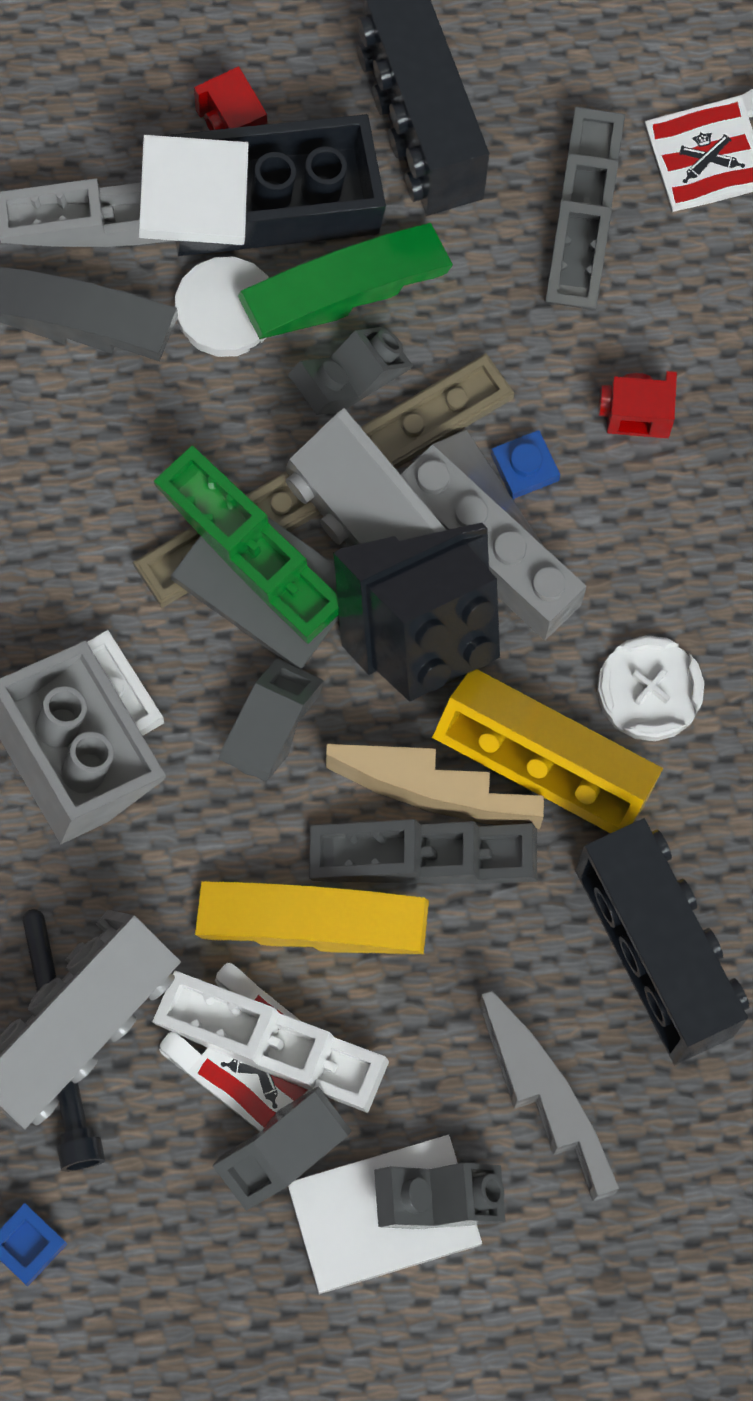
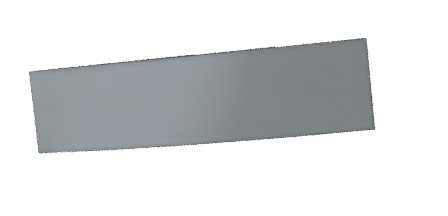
[0,178,175,247]
[479,991,619,1202]

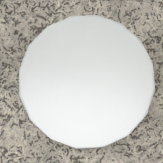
[175,257,269,357]
[597,635,704,741]

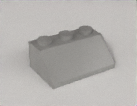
[285,408,446,546]
[0,641,166,844]

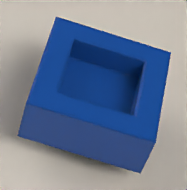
[491,430,561,499]
[0,1203,67,1287]

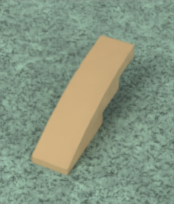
[326,744,544,829]

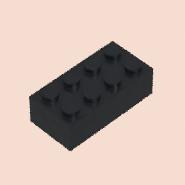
[356,0,490,216]
[165,114,386,257]
[575,818,749,1066]

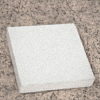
[139,135,248,245]

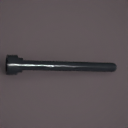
[23,909,105,1172]

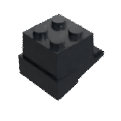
[333,522,500,702]

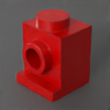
[194,66,268,130]
[598,371,677,439]

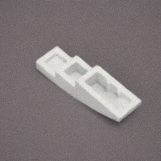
[152,971,389,1113]

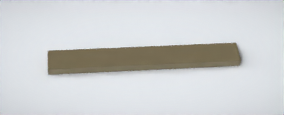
[133,353,515,608]

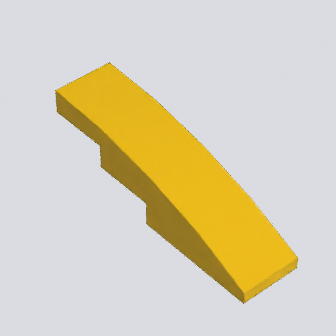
[195,881,429,954]

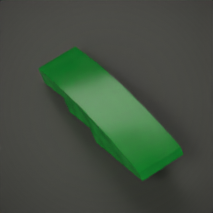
[238,223,453,339]
[154,445,339,644]

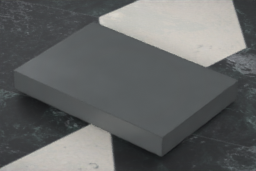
[170,516,339,670]

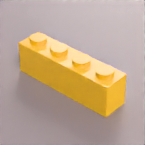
[432,669,663,833]

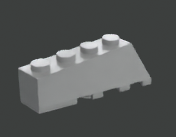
[400,430,587,640]
[0,910,181,1130]

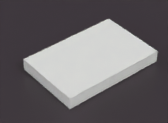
[288,1135,482,1294]

